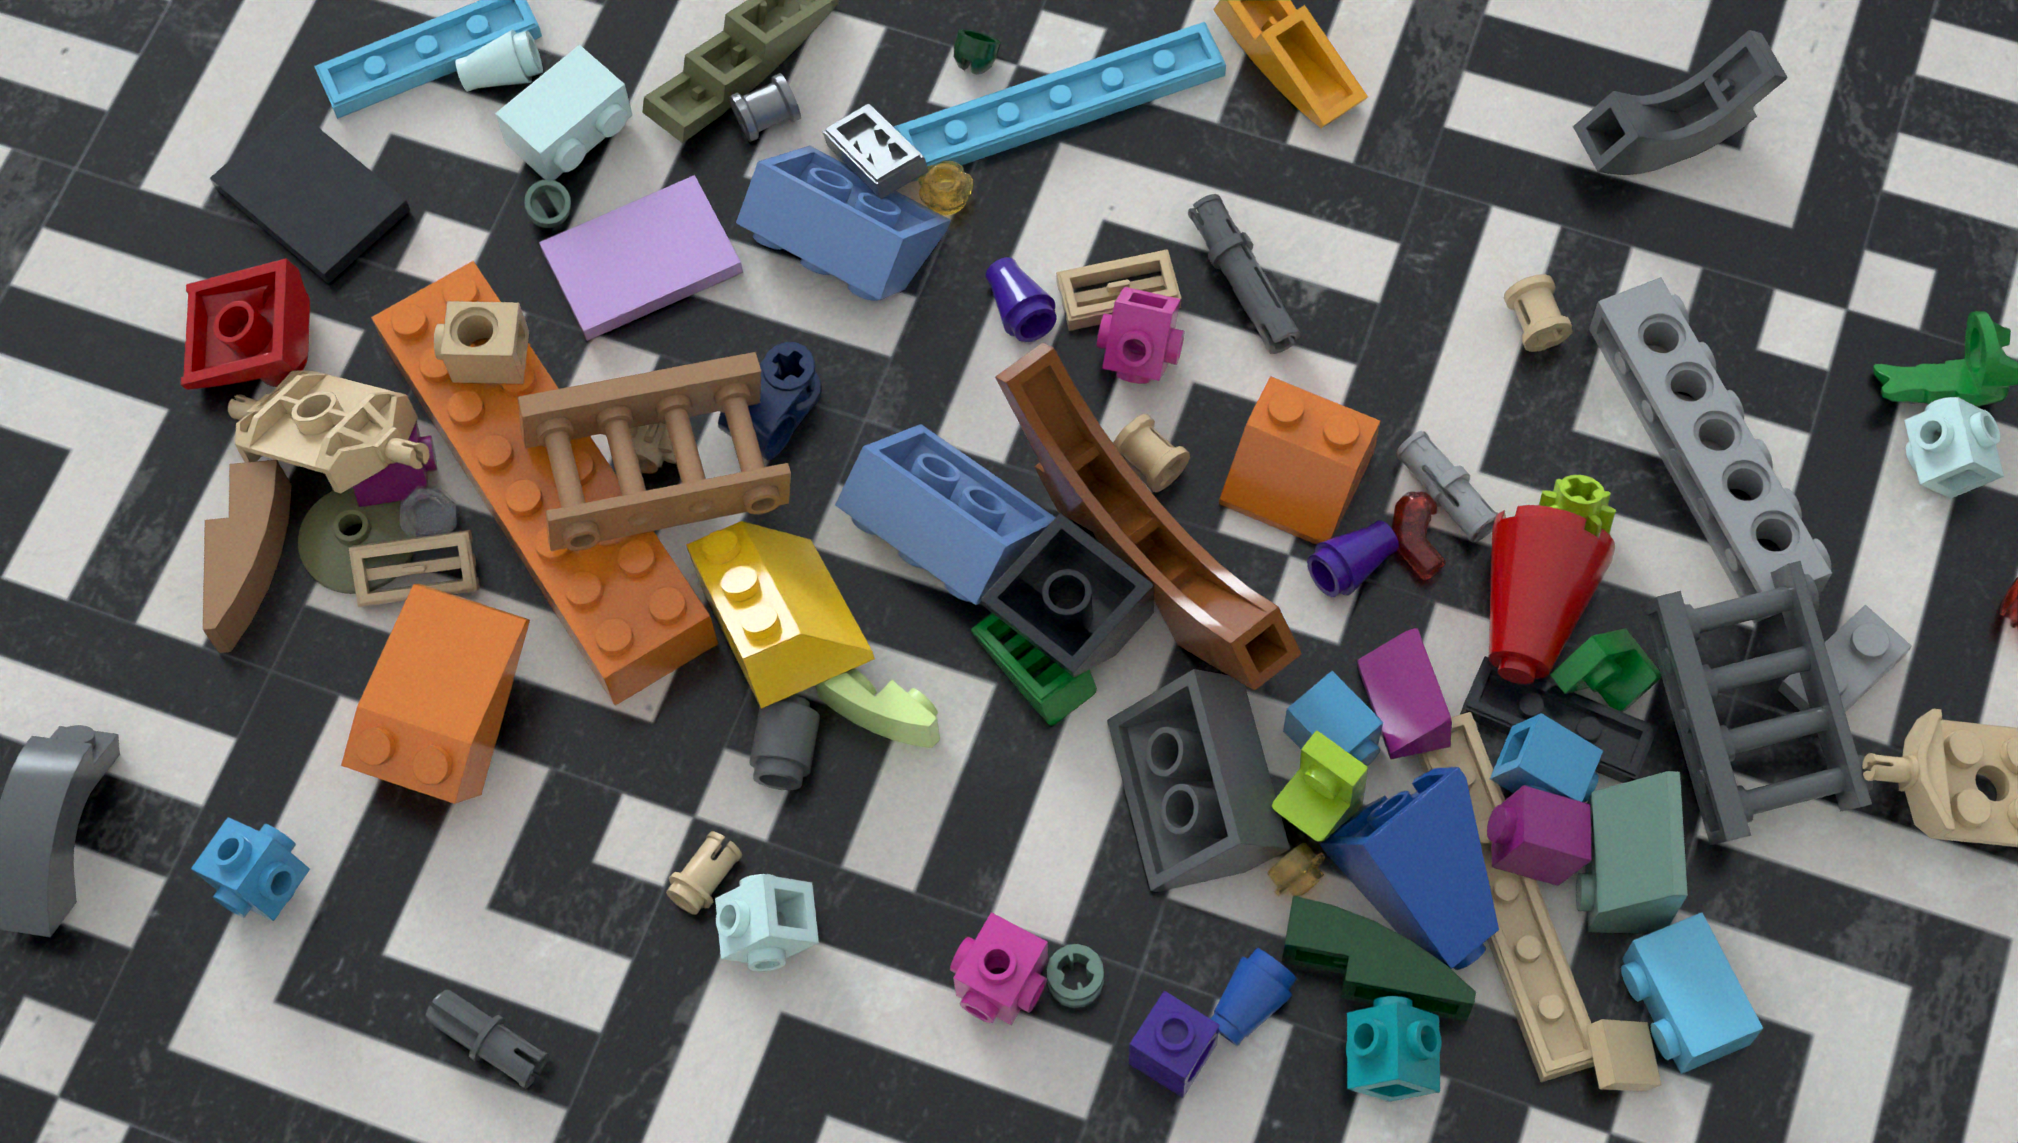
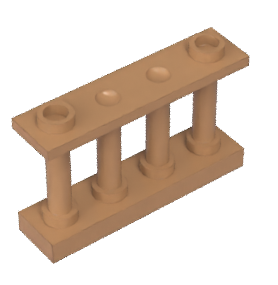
[517,352,791,551]

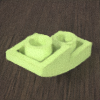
[816,668,940,748]

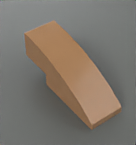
[203,460,292,653]

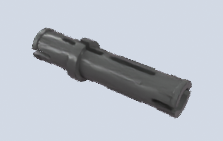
[1188,194,1302,354]

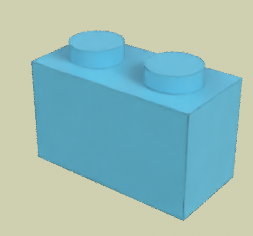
[1621,912,1763,1074]

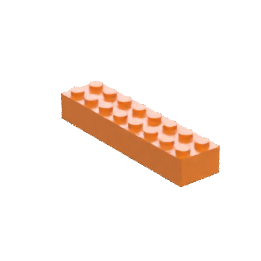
[371,261,719,706]

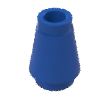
[1210,948,1297,1047]

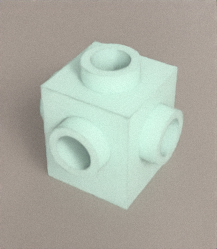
[1904,397,2004,499]
[715,874,819,971]

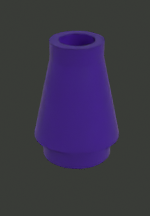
[985,257,1057,342]
[1307,520,1399,597]

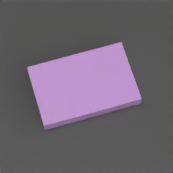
[539,175,743,341]

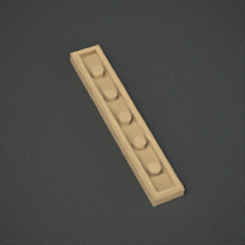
[1417,712,1594,1082]

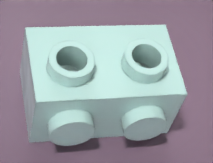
[495,45,633,180]

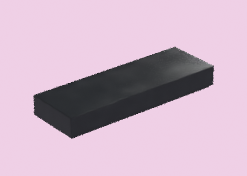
[1460,656,1658,783]

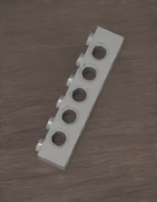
[1589,277,1832,623]

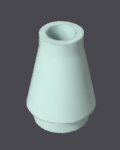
[455,29,543,92]

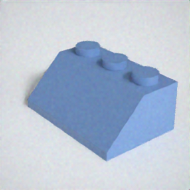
[736,145,951,301]
[835,424,1056,605]

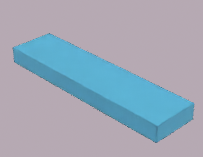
[314,0,542,119]

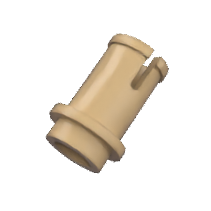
[666,831,742,914]

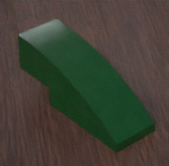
[1281,895,1476,1021]

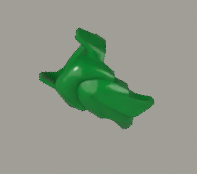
[1873,311,2018,406]

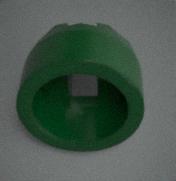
[953,29,1001,75]

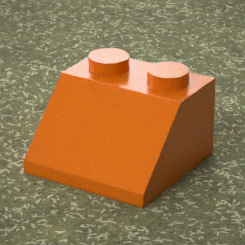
[1219,376,1380,545]

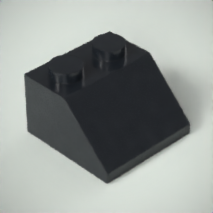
[980,513,1154,677]

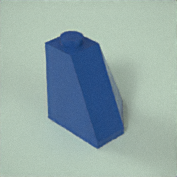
[1319,767,1499,970]

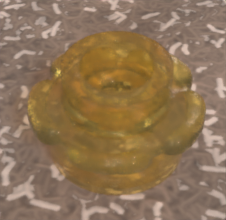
[918,161,974,215]
[1267,842,1325,897]

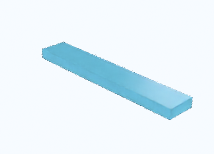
[894,22,1226,181]

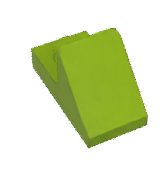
[1272,730,1368,842]

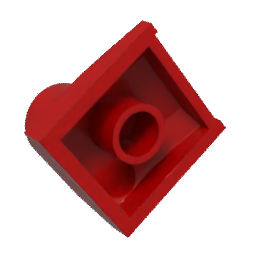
[181,258,310,390]

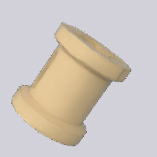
[1503,274,1573,352]
[1113,414,1190,492]

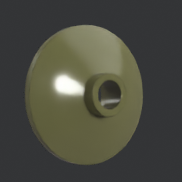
[298,487,417,594]

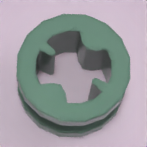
[1047,944,1104,1008]

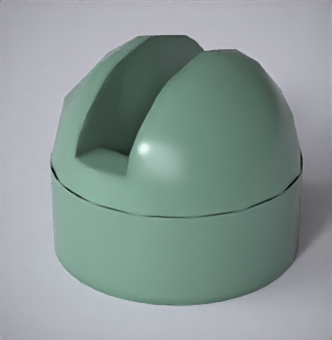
[525,180,571,228]

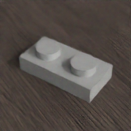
[1778,604,1912,712]

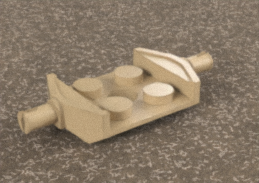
[228,371,429,493]
[1862,709,2018,847]

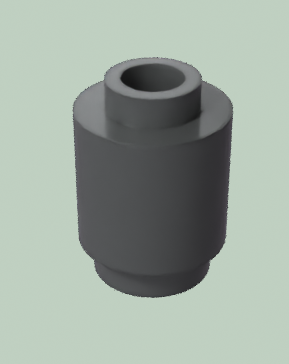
[749,695,820,790]

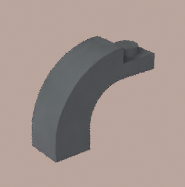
[1573,30,1788,175]
[0,725,120,937]

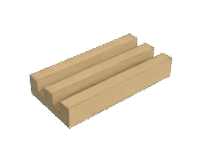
[1056,249,1181,331]
[349,530,480,607]

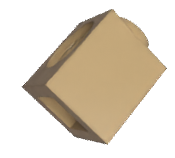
[434,301,529,384]

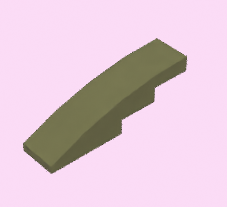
[642,0,839,143]

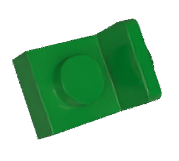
[1550,628,1661,712]

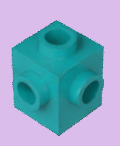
[1346,996,1442,1102]

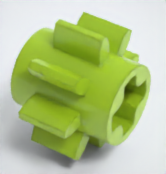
[1539,475,1616,537]

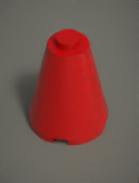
[1488,505,1615,684]

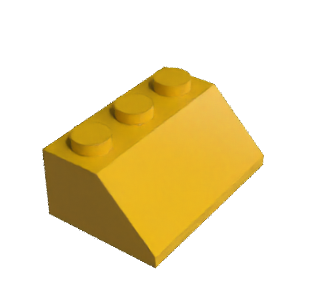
[686,521,875,709]

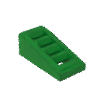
[971,613,1097,726]

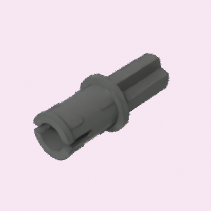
[425,990,549,1089]

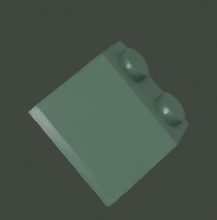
[1576,771,1688,934]

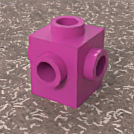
[1097,287,1185,384]
[950,912,1049,1025]

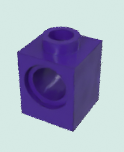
[1129,991,1220,1098]

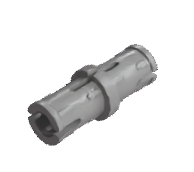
[1396,431,1498,542]

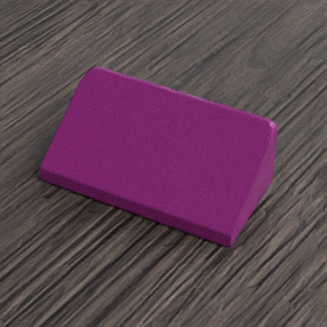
[1357,628,1452,760]

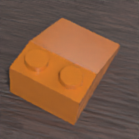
[341,584,530,804]

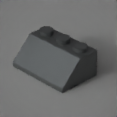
[1107,669,1290,892]

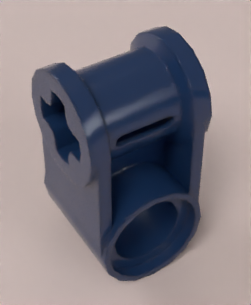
[718,342,822,460]

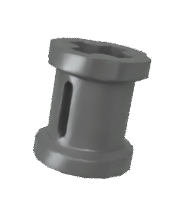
[729,73,801,142]

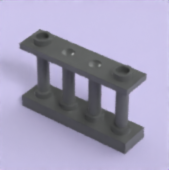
[1641,561,1873,845]

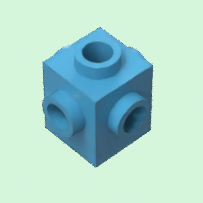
[191,817,310,921]

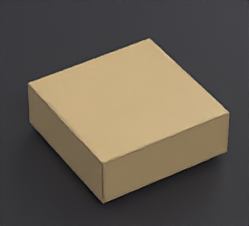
[1586,1019,1662,1092]

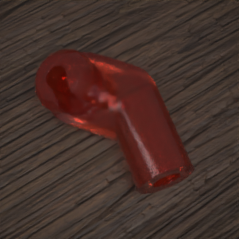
[1391,491,1446,581]

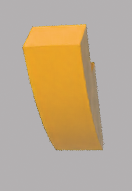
[1213,0,1368,129]

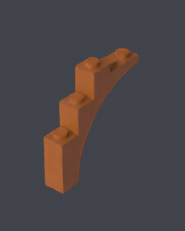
[995,343,1302,691]

